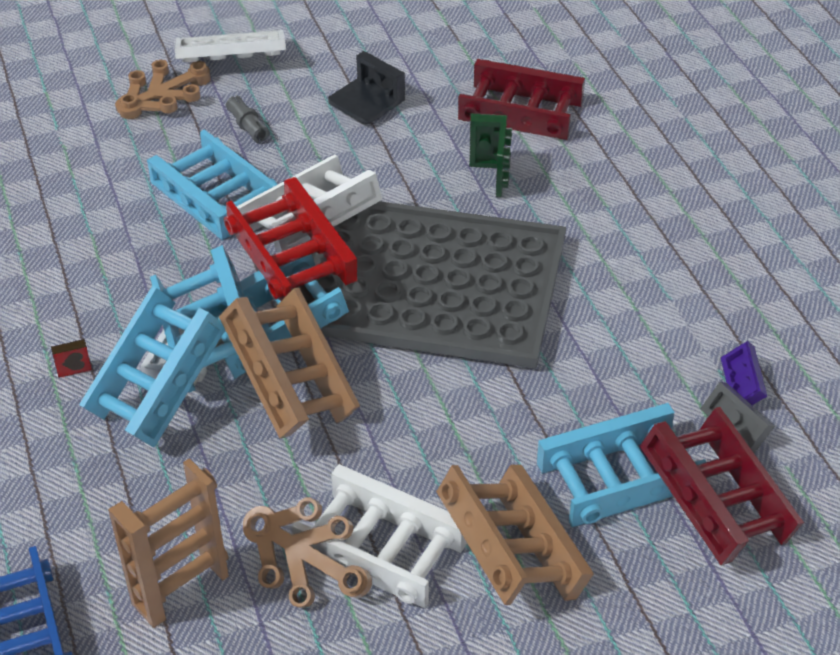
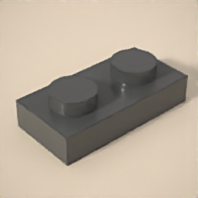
[700,382,775,453]

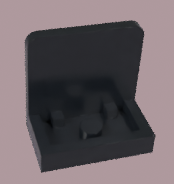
[328,51,405,124]

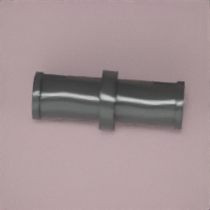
[226,95,269,143]

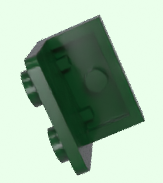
[469,113,512,197]

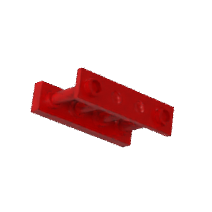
[224,177,357,301]

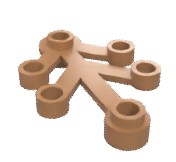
[115,59,211,119]
[243,497,372,608]

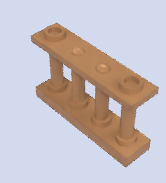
[219,288,360,439]
[108,458,229,628]
[436,464,594,605]

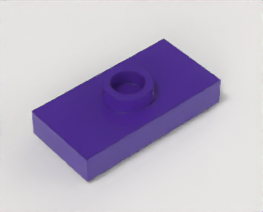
[721,341,767,405]

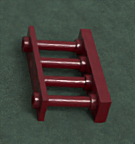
[458,58,585,140]
[640,407,804,566]

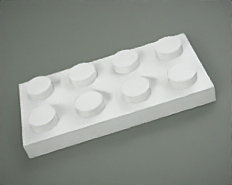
[175,30,286,62]

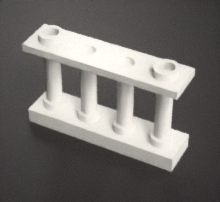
[237,154,383,252]
[292,464,467,608]

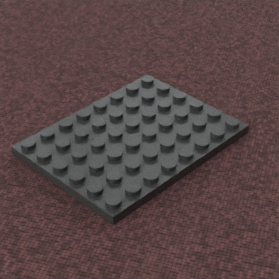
[277,201,566,368]

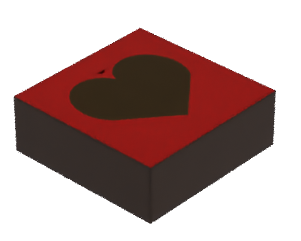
[51,339,92,378]

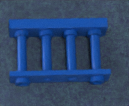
[0,546,73,655]

